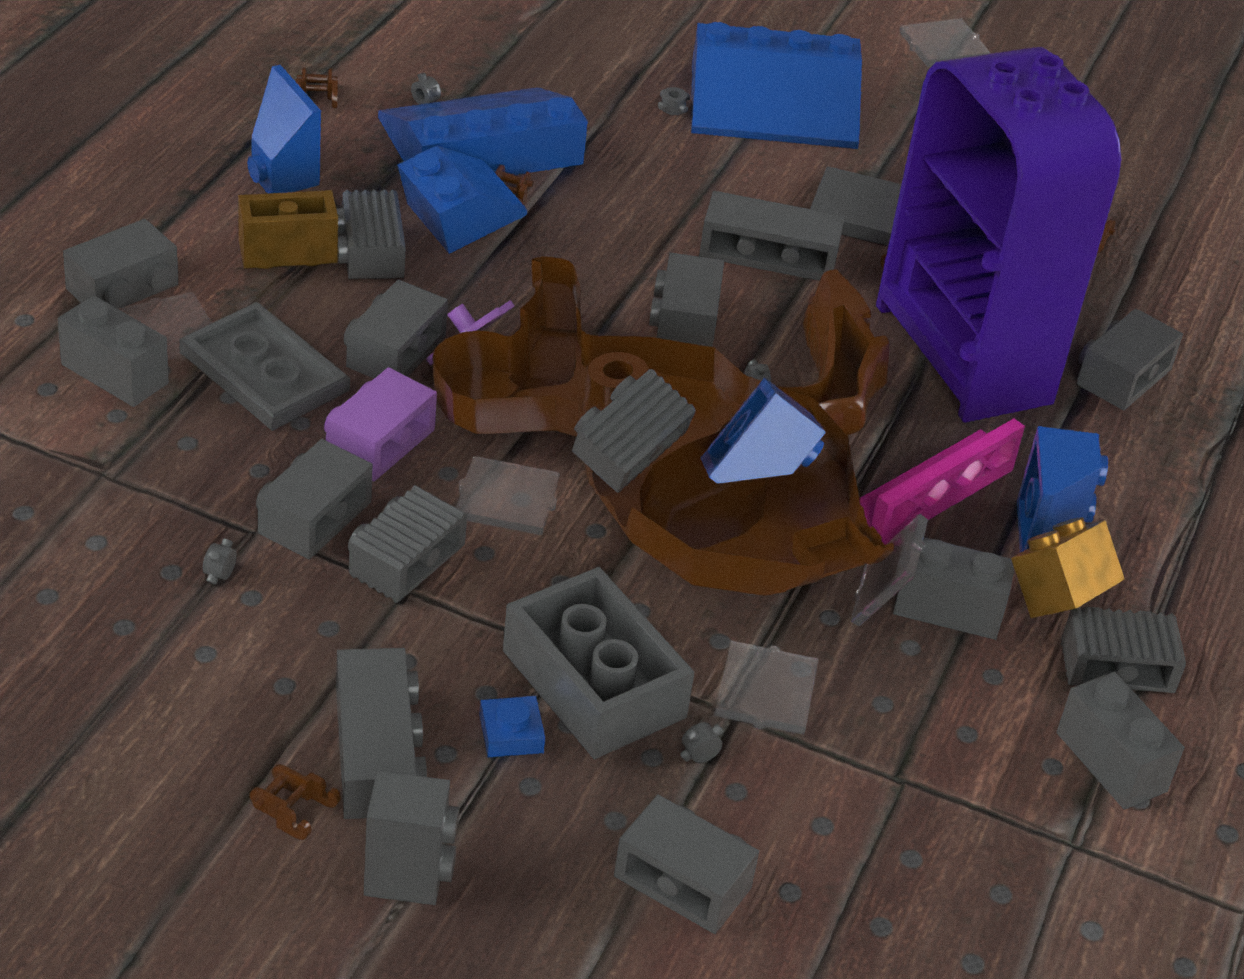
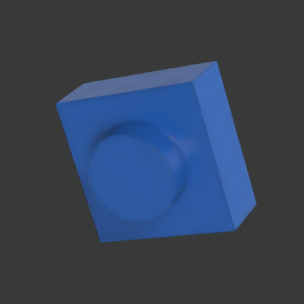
[479,696,545,758]

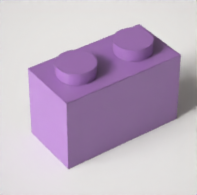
[324,367,437,482]

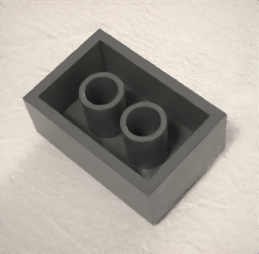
[503,567,694,760]

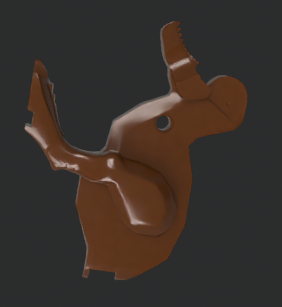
[432,256,894,596]

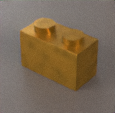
[238,190,338,269]
[1011,517,1125,618]

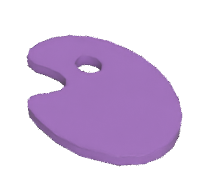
[426,300,515,366]

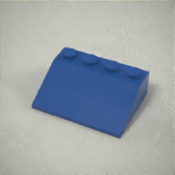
[691,22,862,149]
[378,87,588,175]

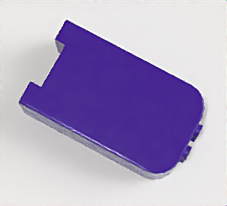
[876,47,1122,423]

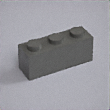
[699,191,845,281]
[336,648,427,819]

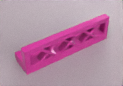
[859,418,1025,545]

